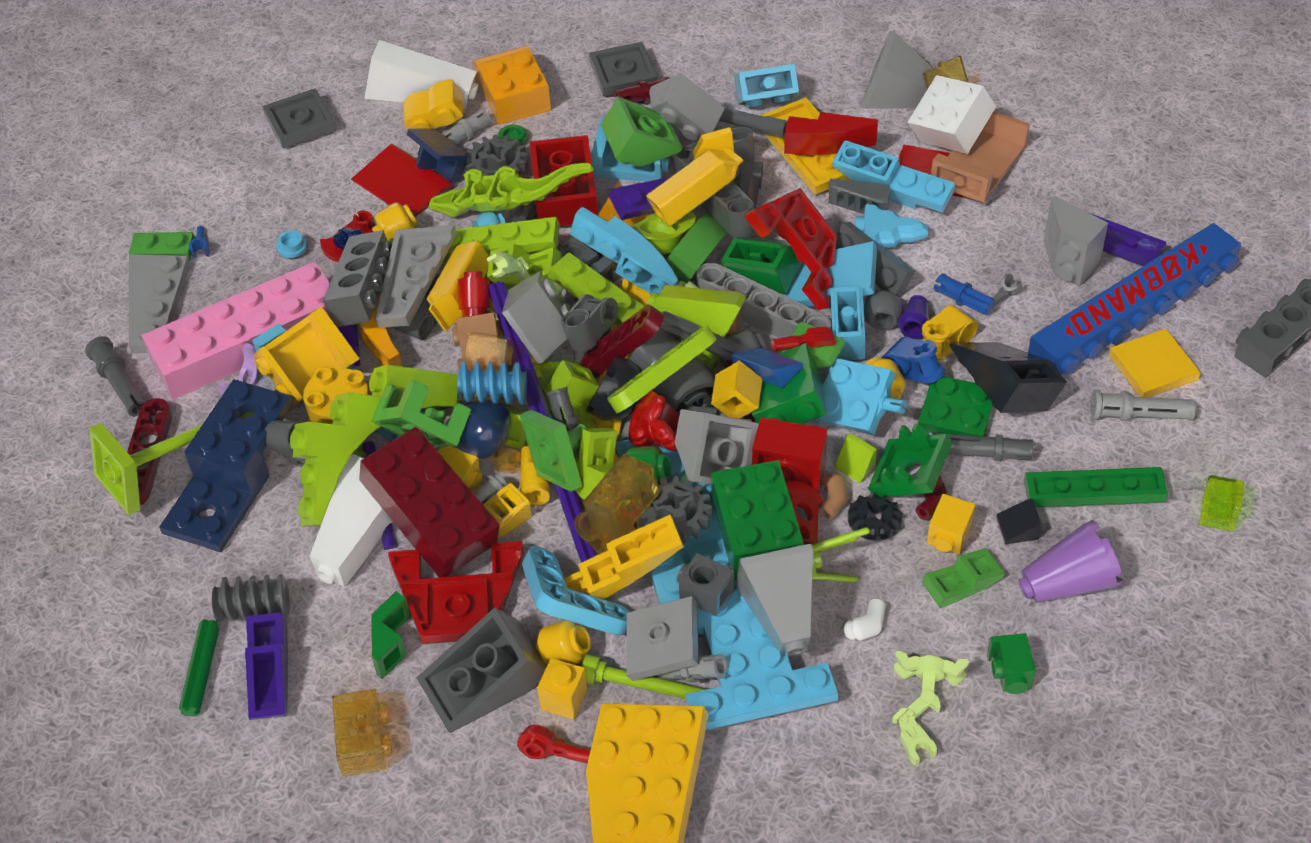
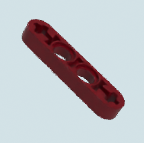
[580,304,664,378]
[127,398,172,506]

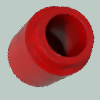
[457,271,491,317]

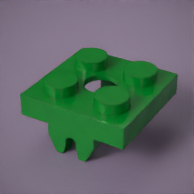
[868,424,952,497]

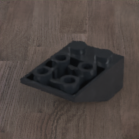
[949,342,1067,413]

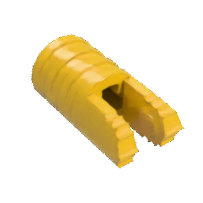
[520,446,550,506]

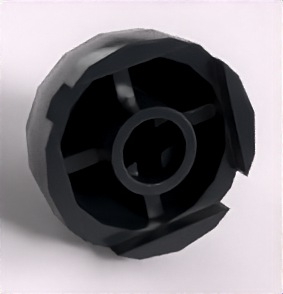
[586,353,641,421]

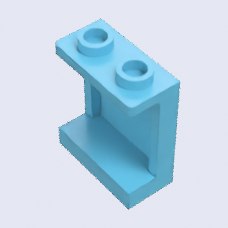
[591,117,670,182]

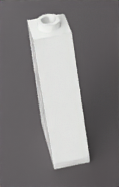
[364,40,479,109]
[310,454,393,587]

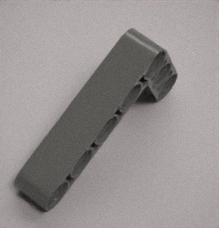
[674,127,756,238]

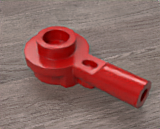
[517,725,591,764]

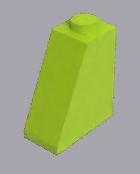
[646,285,747,359]

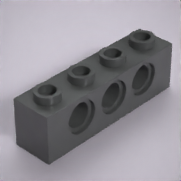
[323,230,392,327]
[1234,278,1311,378]

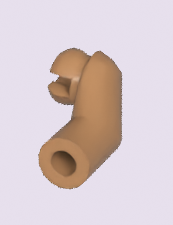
[819,472,849,521]

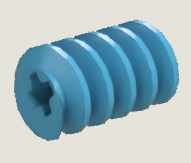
[458,360,527,405]

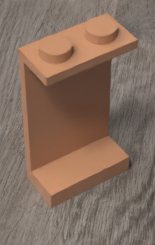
[931,111,1030,203]

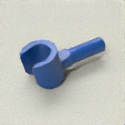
[189,226,210,258]

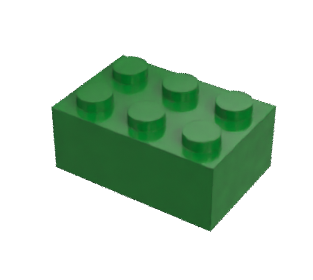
[711,460,804,581]

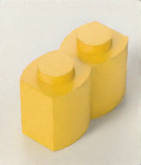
[403,79,463,130]

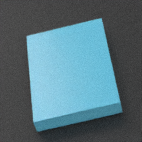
[783,241,877,307]

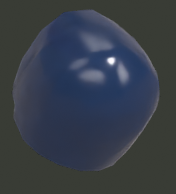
[446,400,511,459]

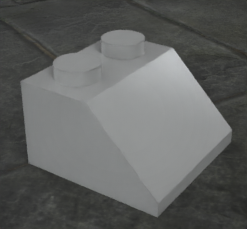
[649,73,725,142]
[1044,196,1108,287]
[502,271,572,364]

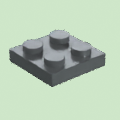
[589,42,657,97]
[262,88,336,148]

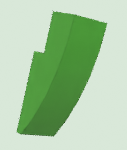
[666,211,728,283]

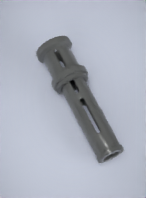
[85,336,146,417]

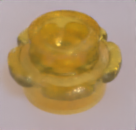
[490,449,521,474]

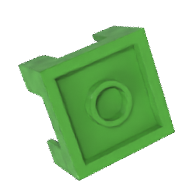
[371,380,471,448]

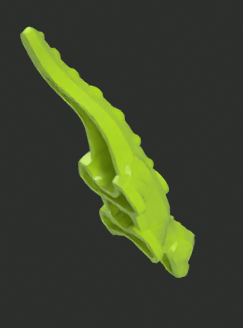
[429,163,594,217]

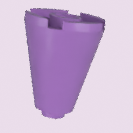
[1018,520,1123,603]

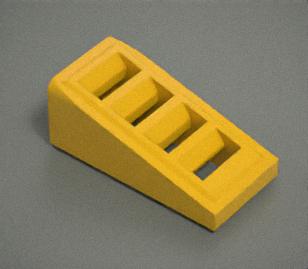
[483,483,532,540]

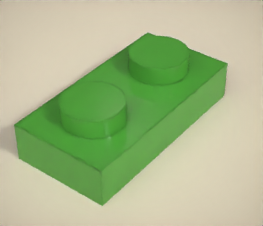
[129,232,195,261]

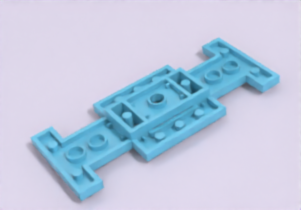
[615,417,838,730]

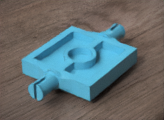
[814,358,907,435]

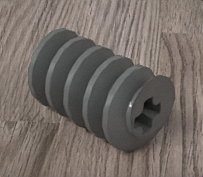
[211,574,290,622]

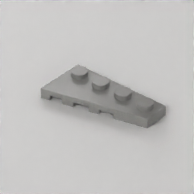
[375,225,457,328]
[129,254,190,353]

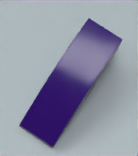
[245,612,288,720]

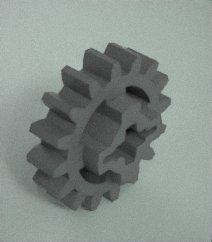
[465,134,529,176]
[636,476,712,545]

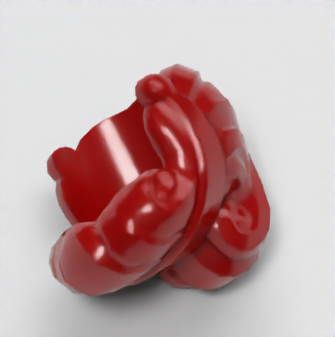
[628,390,680,452]

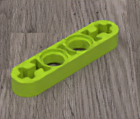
[607,325,717,413]

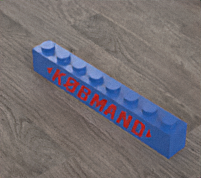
[1028,223,1241,375]

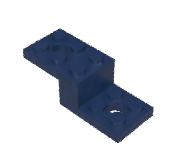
[159,379,293,553]

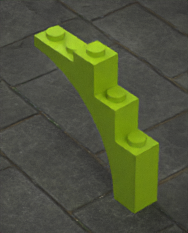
[290,364,458,527]

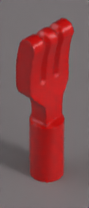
[771,327,837,352]

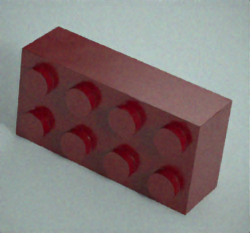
[359,427,500,577]

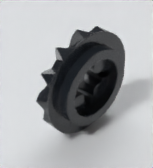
[847,491,903,541]

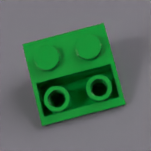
[721,236,802,294]

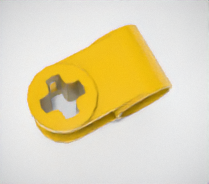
[922,305,978,361]

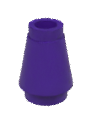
[898,295,929,339]

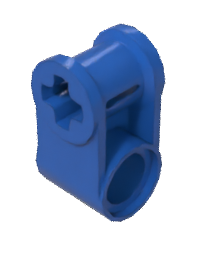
[881,337,945,384]

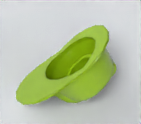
[632,212,696,255]

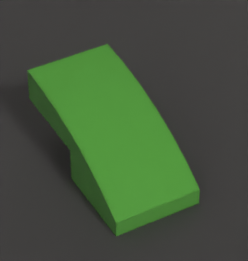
[922,548,1005,608]

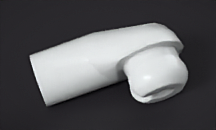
[844,599,886,640]

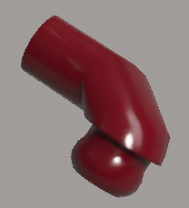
[916,475,947,520]

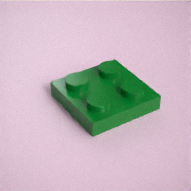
[918,376,993,437]

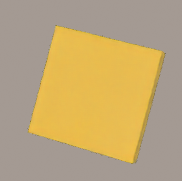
[1109,328,1201,397]

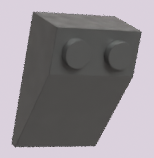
[416,608,547,733]

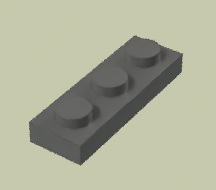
[836,222,915,298]

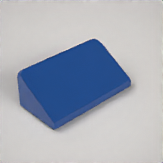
[731,347,804,388]

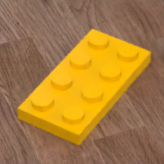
[759,97,851,195]

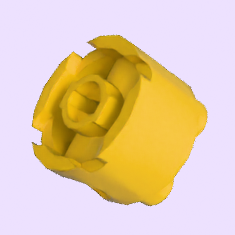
[303,367,370,424]

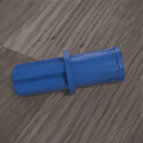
[934,273,994,315]

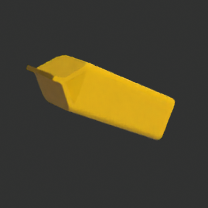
[646,148,743,227]
[426,241,489,332]

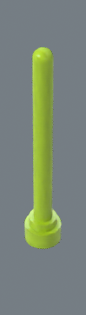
[582,654,706,699]

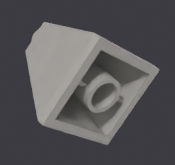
[860,31,941,109]
[736,544,813,656]

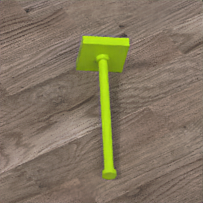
[89,412,255,515]

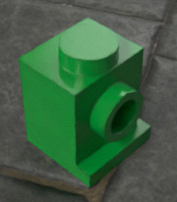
[987,633,1036,694]

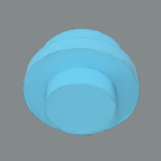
[276,230,307,258]

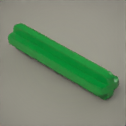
[179,619,220,717]

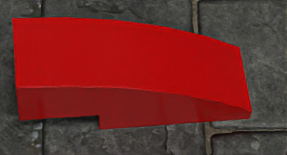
[784,112,879,155]

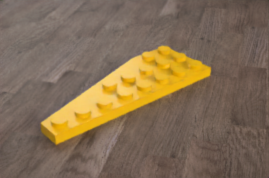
[586,703,709,843]

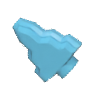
[855,204,928,249]

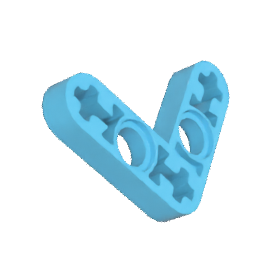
[522,546,630,636]

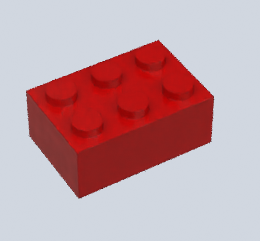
[529,135,598,226]

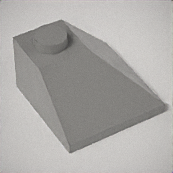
[675,409,759,484]

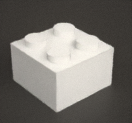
[908,75,996,154]

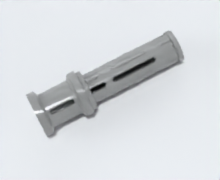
[1090,389,1196,421]

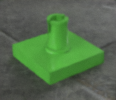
[520,410,587,492]

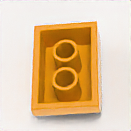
[472,45,551,125]

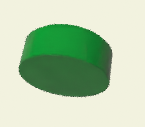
[498,124,527,146]

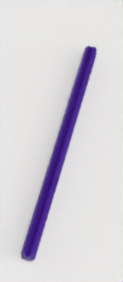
[489,281,599,563]

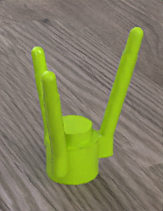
[812,528,870,583]

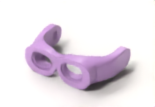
[217,343,259,397]

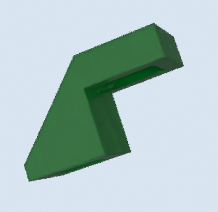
[371,591,411,679]

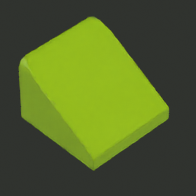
[835,433,877,483]

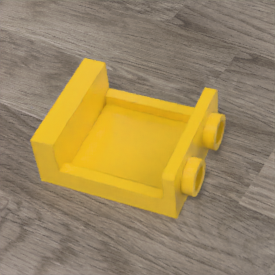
[253,306,360,406]

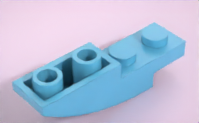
[832,140,955,213]
[570,207,678,295]

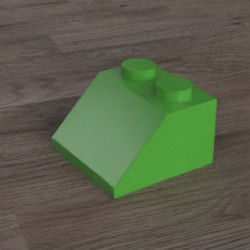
[601,97,683,167]

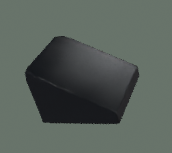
[996,499,1041,545]

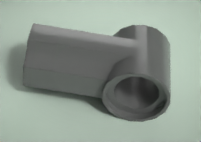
[733,161,763,209]

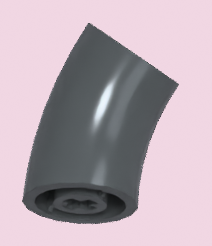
[627,330,716,412]

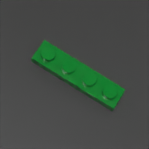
[1024,467,1168,507]

